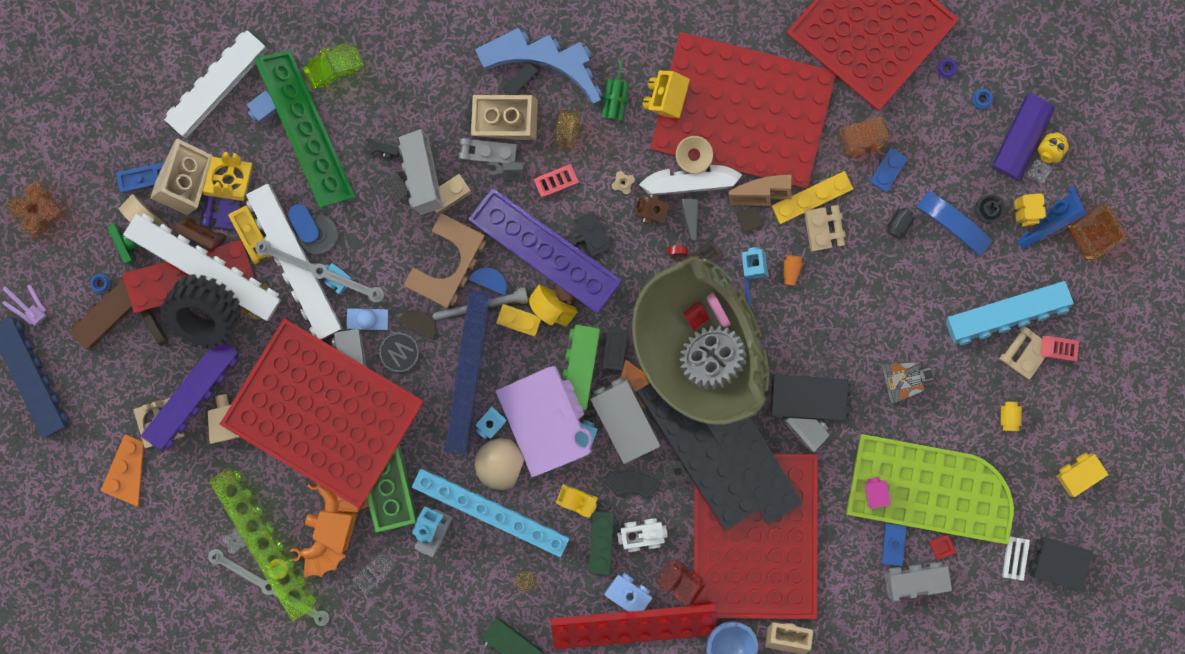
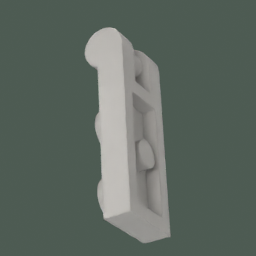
[458,138,517,164]

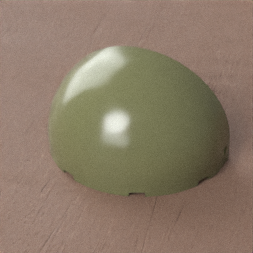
[632,257,769,424]

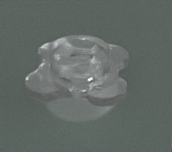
[1027,160,1052,184]
[222,529,247,553]

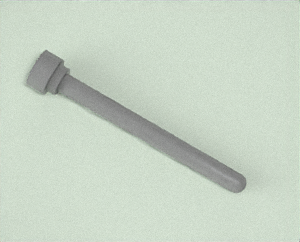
[432,287,529,320]

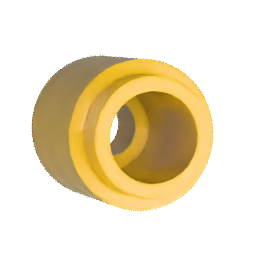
[1001,402,1022,431]

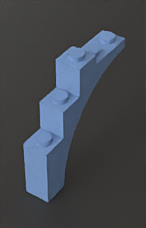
[475,28,602,106]

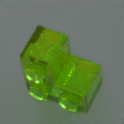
[303,43,365,90]

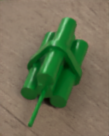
[601,60,629,121]

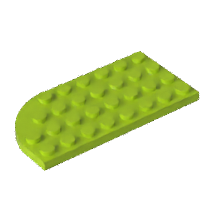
[846,434,1014,544]

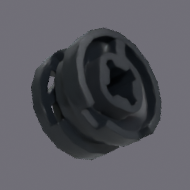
[975,194,1006,224]

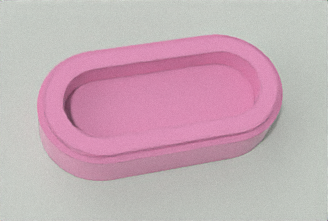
[706,293,731,328]

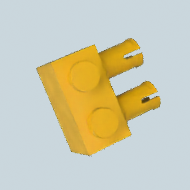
[642,70,690,118]

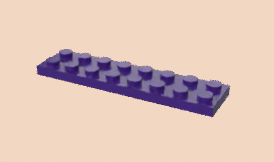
[468,187,622,314]

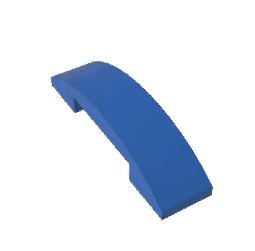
[916,191,993,256]

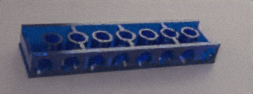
[445,290,493,456]

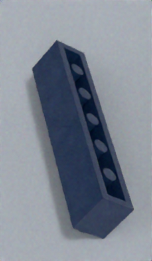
[0,317,70,438]

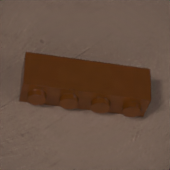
[69,277,133,350]

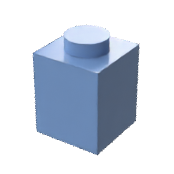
[247,90,277,123]

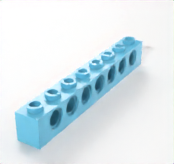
[412,468,570,557]

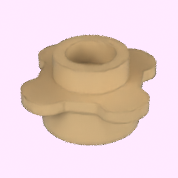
[612,171,635,194]

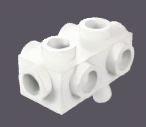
[617,518,668,552]

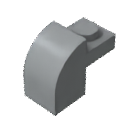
[414,509,453,557]

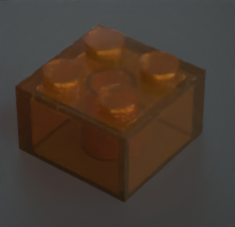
[1065,203,1128,261]

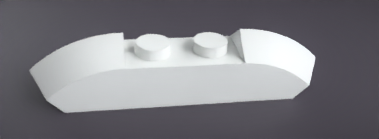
[640,165,742,195]

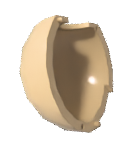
[474,438,524,491]

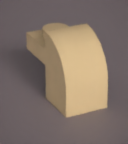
[118,194,168,227]

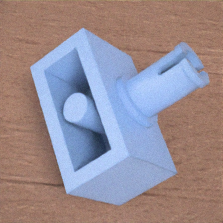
[604,573,652,612]

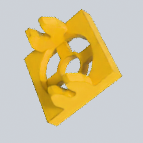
[203,152,253,201]

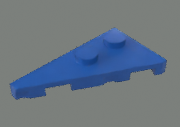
[1018,186,1087,249]

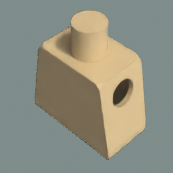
[208,394,239,444]

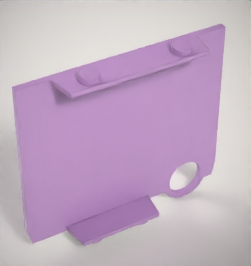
[496,366,592,477]

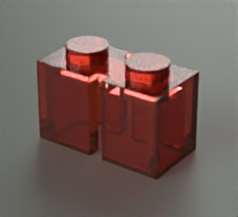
[655,560,706,606]

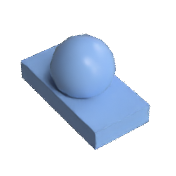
[347,309,388,330]

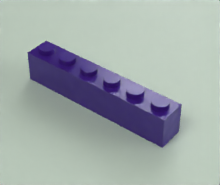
[140,343,239,453]

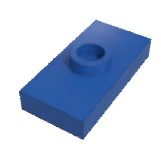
[881,523,907,566]

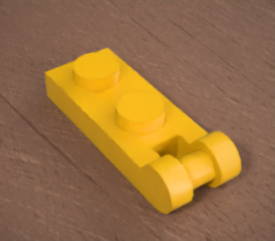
[228,205,272,265]

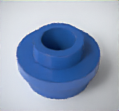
[972,89,993,109]
[90,273,111,294]

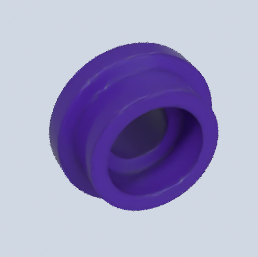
[937,58,957,79]

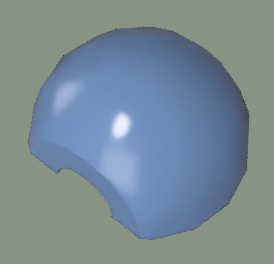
[706,621,758,654]

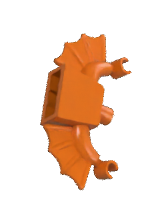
[289,481,359,578]

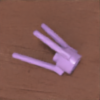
[3,285,47,327]

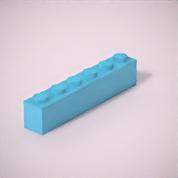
[946,281,1074,345]

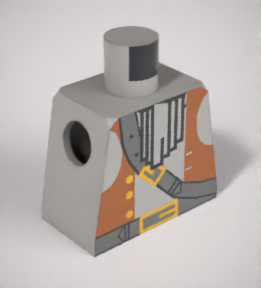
[882,363,933,403]

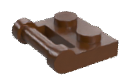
[175,217,226,249]

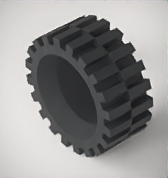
[161,274,241,349]

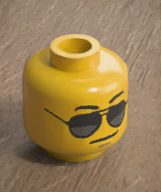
[1038,133,1069,163]

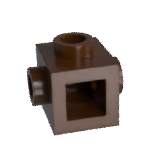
[634,194,670,225]

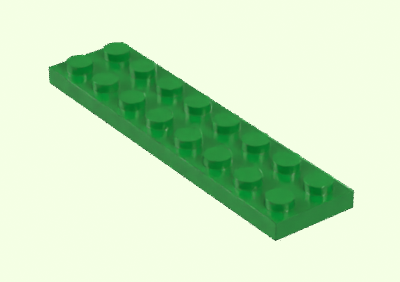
[255,50,355,209]

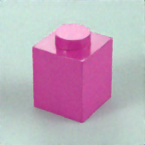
[863,477,891,509]

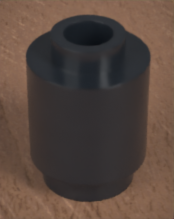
[886,208,915,239]

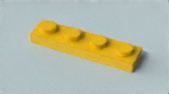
[771,171,853,224]

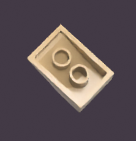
[471,95,538,140]
[150,139,213,215]

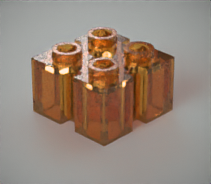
[838,116,890,158]
[4,180,67,239]

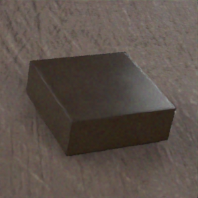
[736,206,762,233]

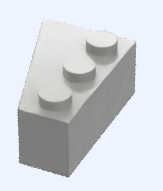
[884,562,952,601]

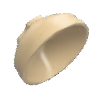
[676,136,713,173]

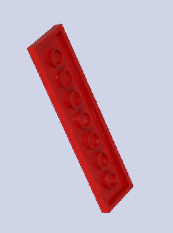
[550,604,717,649]

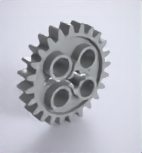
[679,326,747,390]

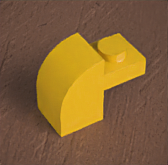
[528,285,577,327]
[556,484,598,518]

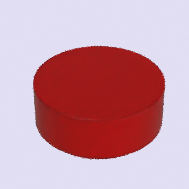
[668,245,688,257]

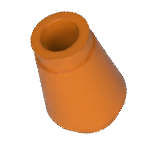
[783,255,803,285]

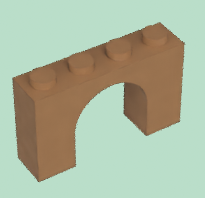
[403,213,487,309]

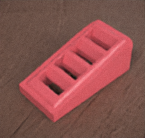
[534,164,579,199]
[1041,336,1079,361]

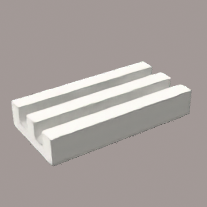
[1002,537,1030,581]

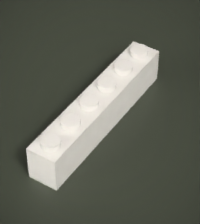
[164,30,268,138]

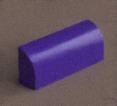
[991,93,1055,182]

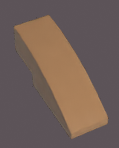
[729,175,792,206]

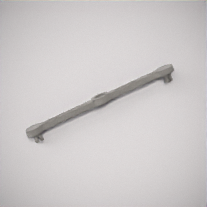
[255,240,384,303]
[208,549,330,626]

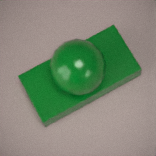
[107,224,139,265]

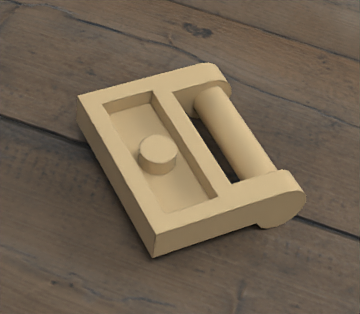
[999,326,1045,380]

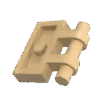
[804,205,846,251]

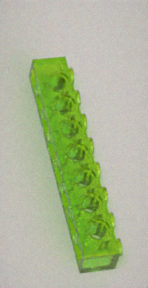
[208,468,316,622]

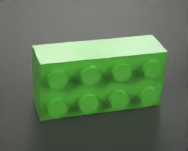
[562,325,600,410]
[367,444,418,532]

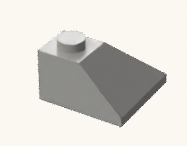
[782,418,829,452]

